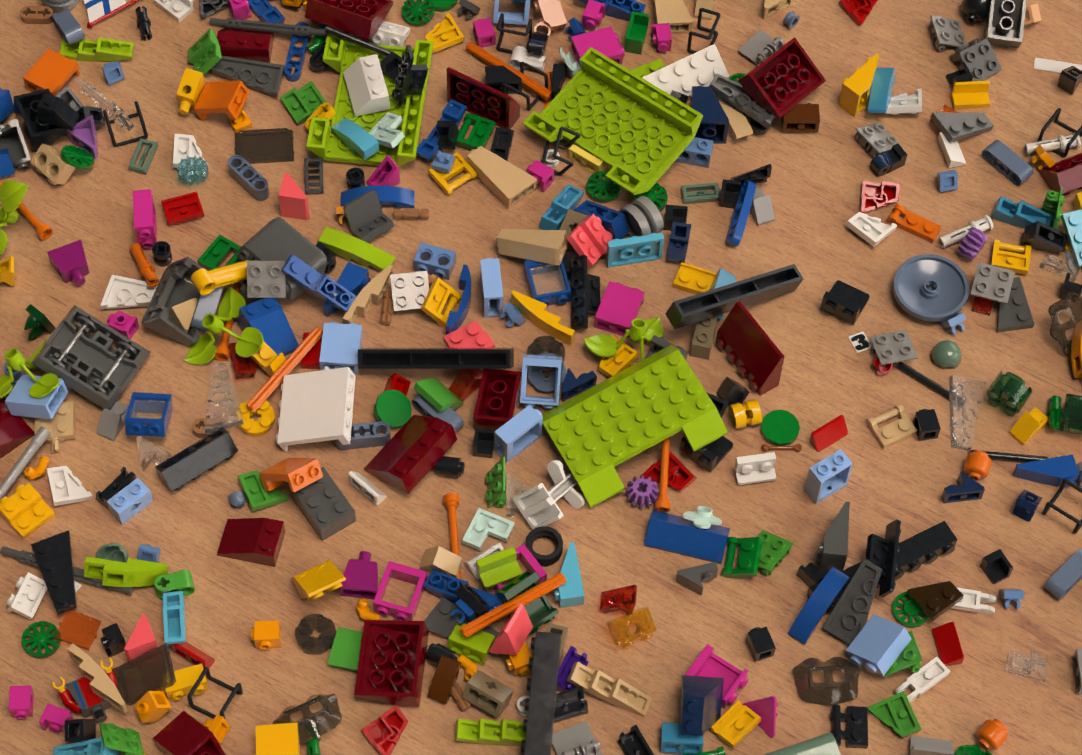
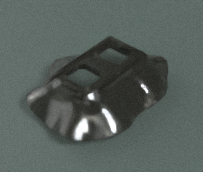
[1048,292,1082,356]
[792,657,860,706]
[273,694,342,744]

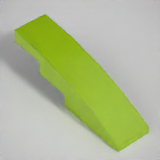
[60,37,134,62]
[317,227,396,272]
[455,718,526,746]

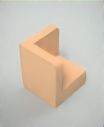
[1024,3,1041,25]

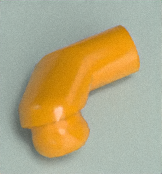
[24,456,50,480]
[356,599,381,620]
[457,654,478,681]

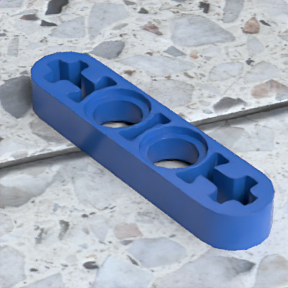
[284,22,310,82]
[726,180,756,247]

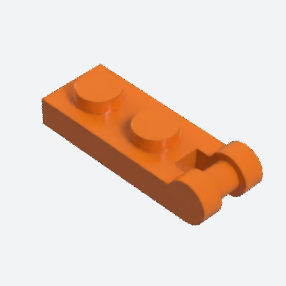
[887,204,942,243]

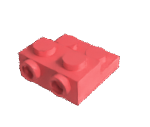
[567,214,613,267]
[443,320,495,348]

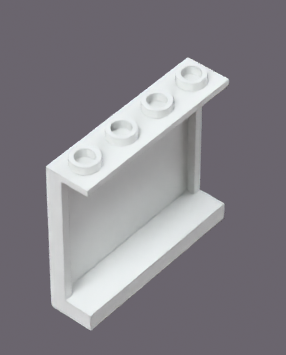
[276,367,356,452]

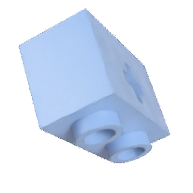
[107,478,153,525]

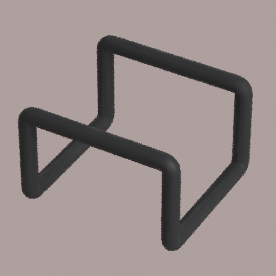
[687,8,721,54]
[496,13,533,54]
[502,62,548,110]
[103,101,148,147]
[1038,108,1082,158]
[541,127,581,176]
[1042,479,1082,534]
[187,667,243,719]

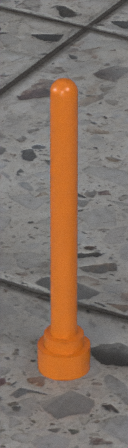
[0,180,53,240]
[214,282,241,361]
[654,437,671,512]
[443,493,461,579]

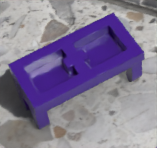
[557,646,589,692]

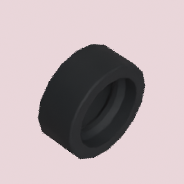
[525,526,563,566]

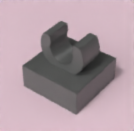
[458,0,481,20]

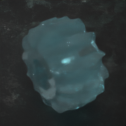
[177,155,209,185]

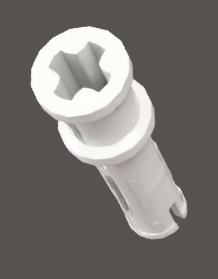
[1024,132,1081,155]
[938,215,994,248]

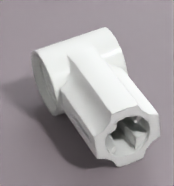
[509,46,546,71]

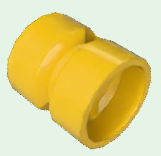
[728,399,762,429]

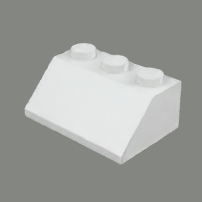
[343,54,390,116]

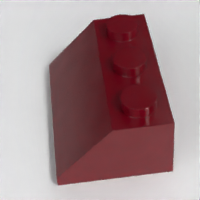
[217,29,275,63]
[1039,153,1082,196]
[473,369,522,431]

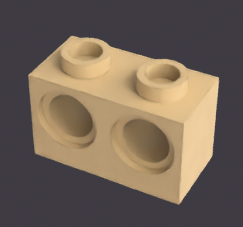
[30,144,76,185]

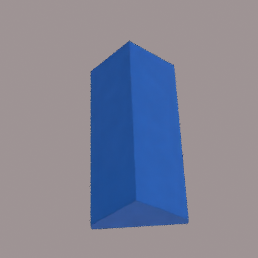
[644,510,730,564]

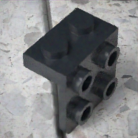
[820,280,870,324]
[680,436,733,472]

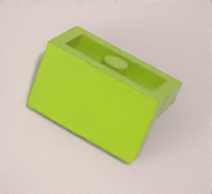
[476,546,522,589]
[447,622,495,666]

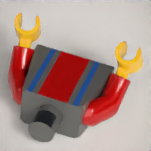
[51,657,118,723]

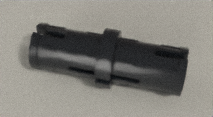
[135,6,152,41]

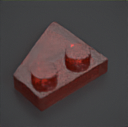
[229,343,258,379]

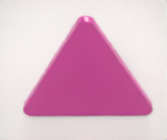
[742,696,778,738]

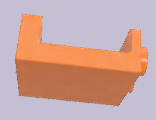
[23,49,80,96]
[193,80,250,120]
[259,457,323,492]

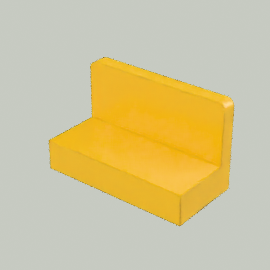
[951,81,990,110]

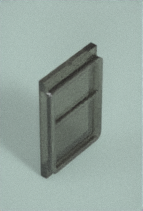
[234,128,295,164]
[112,644,176,706]

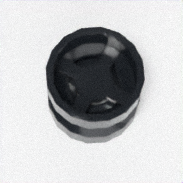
[346,167,365,189]
[152,241,172,267]

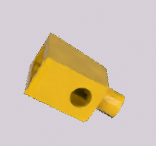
[176,68,206,115]

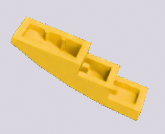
[511,290,575,346]

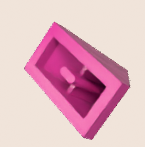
[366,155,400,186]

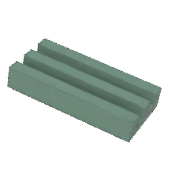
[128,139,158,175]
[681,183,720,204]

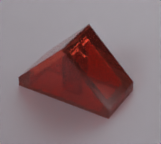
[449,369,483,402]

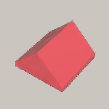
[279,173,310,220]
[489,603,533,655]
[124,614,160,667]

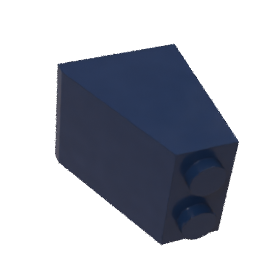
[690,86,729,144]
[679,675,724,736]

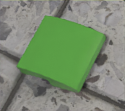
[188,29,222,76]
[280,81,327,124]
[414,378,464,412]
[327,627,363,672]

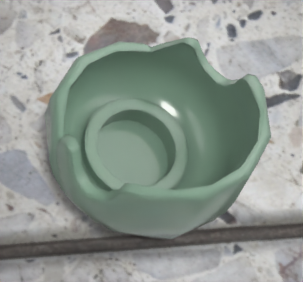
[932,340,962,369]
[96,543,129,563]

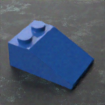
[238,298,299,355]

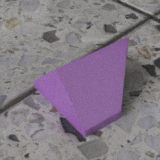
[67,115,98,159]

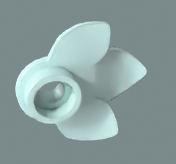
[559,47,581,78]
[682,506,722,529]

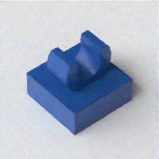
[565,17,586,40]
[451,598,476,626]

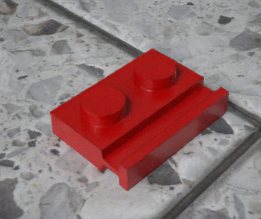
[161,191,205,226]

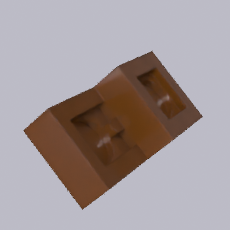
[427,655,461,704]

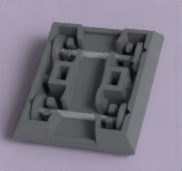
[31,305,151,410]

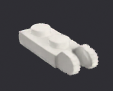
[951,587,996,615]
[894,657,951,703]

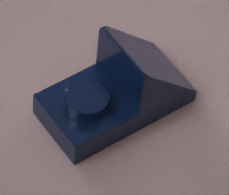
[561,368,597,402]
[941,472,985,503]
[1013,489,1042,522]

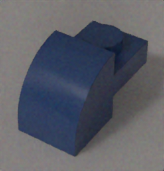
[666,221,691,263]

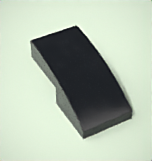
[491,127,514,161]

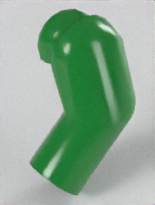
[307,36,326,54]

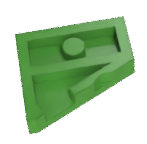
[238,470,288,512]
[868,691,922,738]

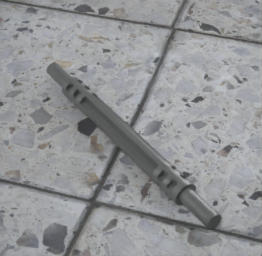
[209,18,327,37]
[0,546,133,595]

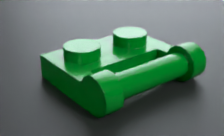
[456,113,495,150]
[197,234,241,271]
[721,537,763,578]

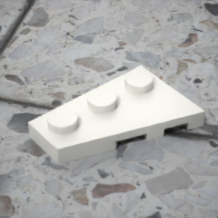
[100,275,158,310]

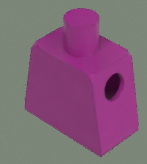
[47,239,89,286]
[339,551,378,600]

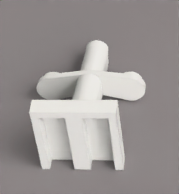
[512,460,585,530]

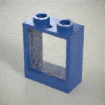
[524,260,571,306]
[125,392,172,437]

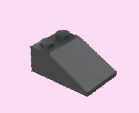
[984,0,1027,48]
[815,502,850,571]

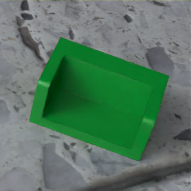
[624,11,649,55]

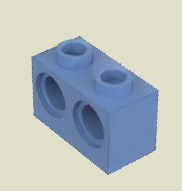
[675,137,714,168]
[413,242,456,280]

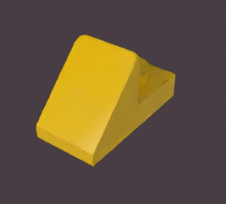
[0,256,15,287]
[250,342,286,377]
[1009,407,1049,445]

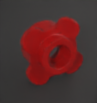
[873,358,893,376]

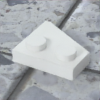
[886,89,922,115]
[172,134,208,171]
[846,212,897,247]
[46,466,92,506]

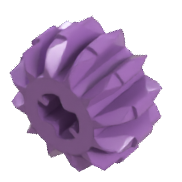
[958,227,987,260]
[625,474,659,509]

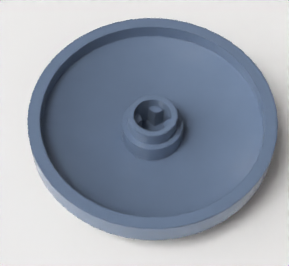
[893,254,969,322]

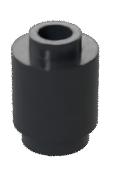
[435,456,465,477]
[425,643,457,666]

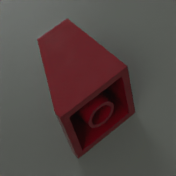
[152,711,226,755]

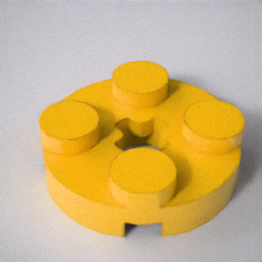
[236,400,275,437]

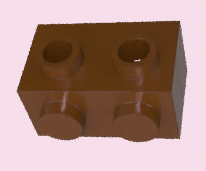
[781,103,820,132]

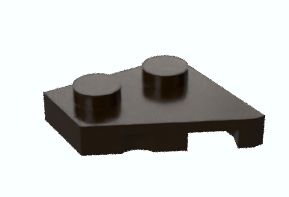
[907,581,964,621]

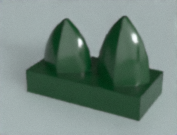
[24,304,56,340]

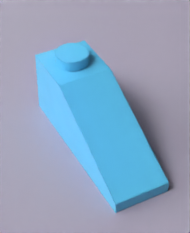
[554,542,585,608]
[53,737,120,755]

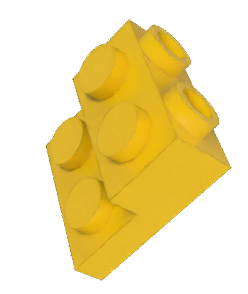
[0,483,56,540]

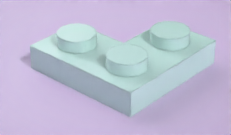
[368,112,405,148]
[462,508,515,551]

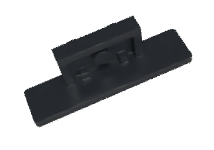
[392,45,428,107]
[571,255,601,331]
[865,519,901,597]

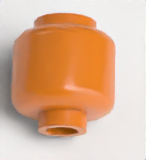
[963,450,991,481]
[976,719,1008,750]

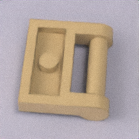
[866,404,917,449]

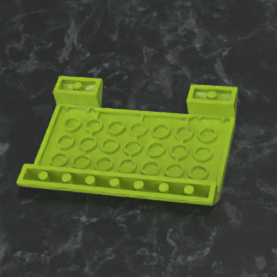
[306,33,434,167]
[522,47,703,195]
[542,344,728,508]

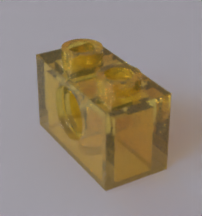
[607,607,657,647]

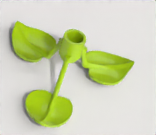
[0,180,28,257]
[184,287,264,365]
[584,317,664,361]
[0,339,60,399]

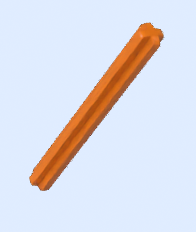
[466,42,552,100]
[246,327,323,412]
[460,573,566,638]

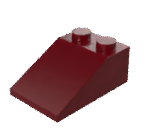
[217,518,285,567]

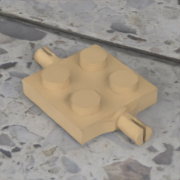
[35,401,75,454]

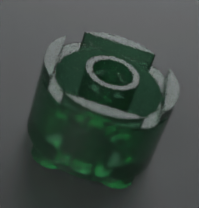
[987,371,1032,416]
[1060,394,1082,435]

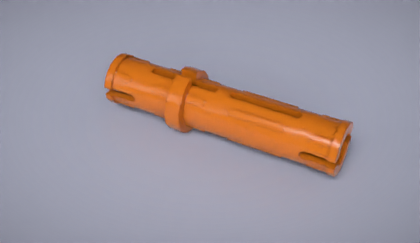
[129,243,159,287]

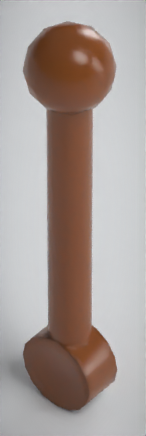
[761,444,802,452]

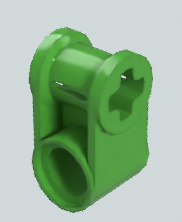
[154,570,195,600]

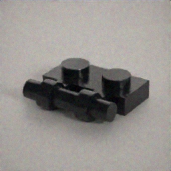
[830,705,868,749]

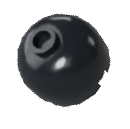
[962,0,990,23]

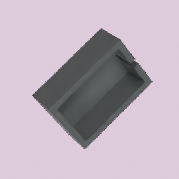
[290,467,356,541]

